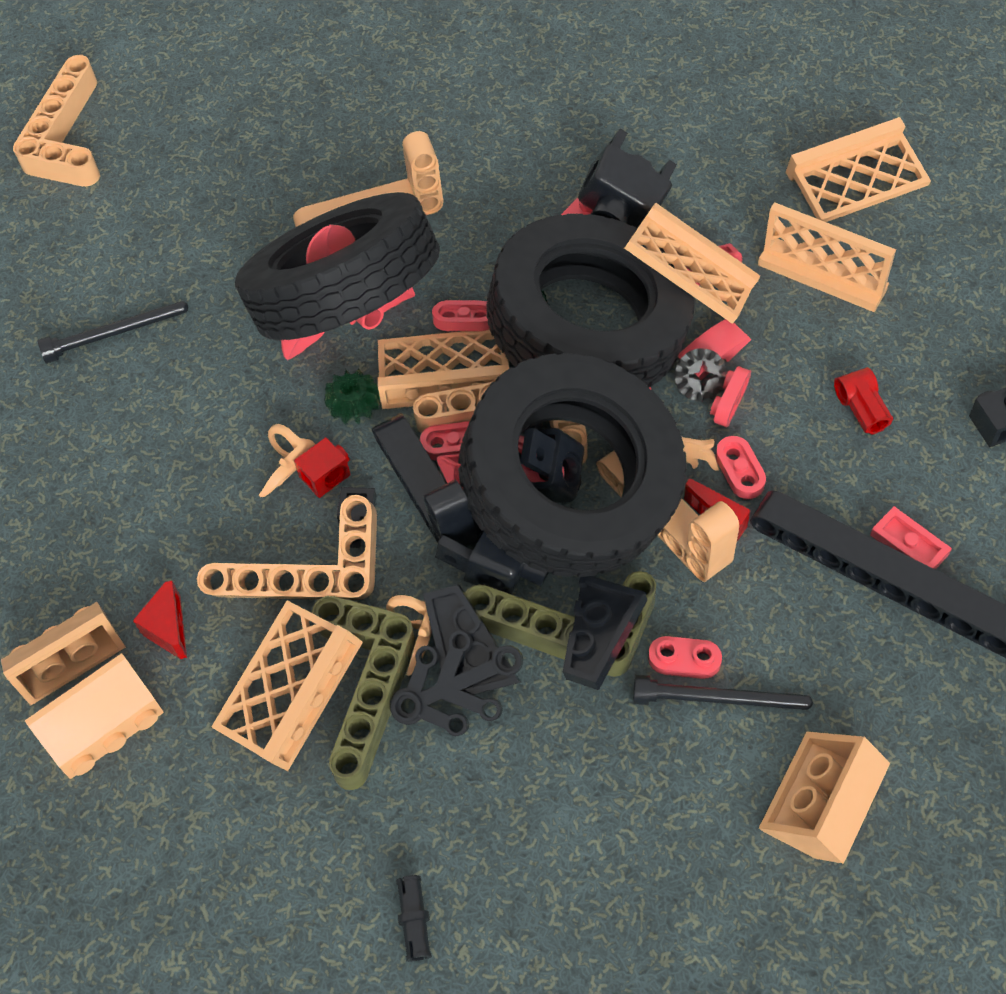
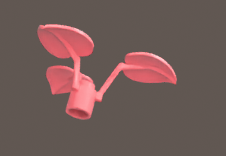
[281,224,415,360]

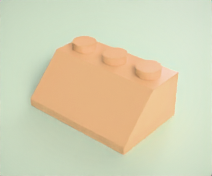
[1,602,126,706]
[25,653,164,779]
[759,732,890,864]

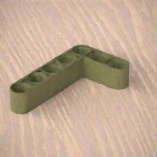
[465,571,656,677]
[312,596,416,790]

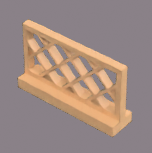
[786,117,931,222]
[758,202,896,312]
[624,203,760,324]
[377,329,509,409]
[212,600,363,771]

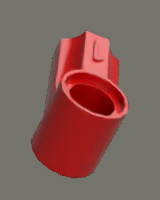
[834,367,893,435]

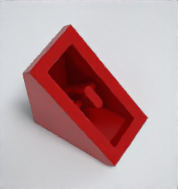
[133,581,187,659]

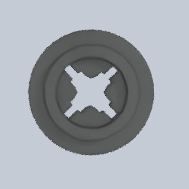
[675,348,727,402]

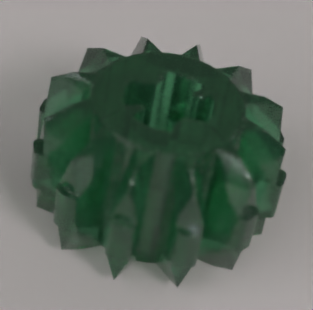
[324,369,379,425]

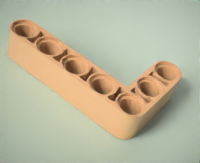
[13,55,100,187]
[293,131,443,227]
[413,382,587,464]
[596,450,739,582]
[197,495,377,600]

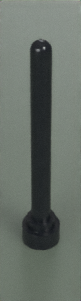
[37,301,189,364]
[633,674,813,710]

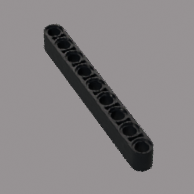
[750,490,1006,658]

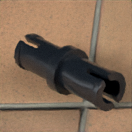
[396,875,432,962]

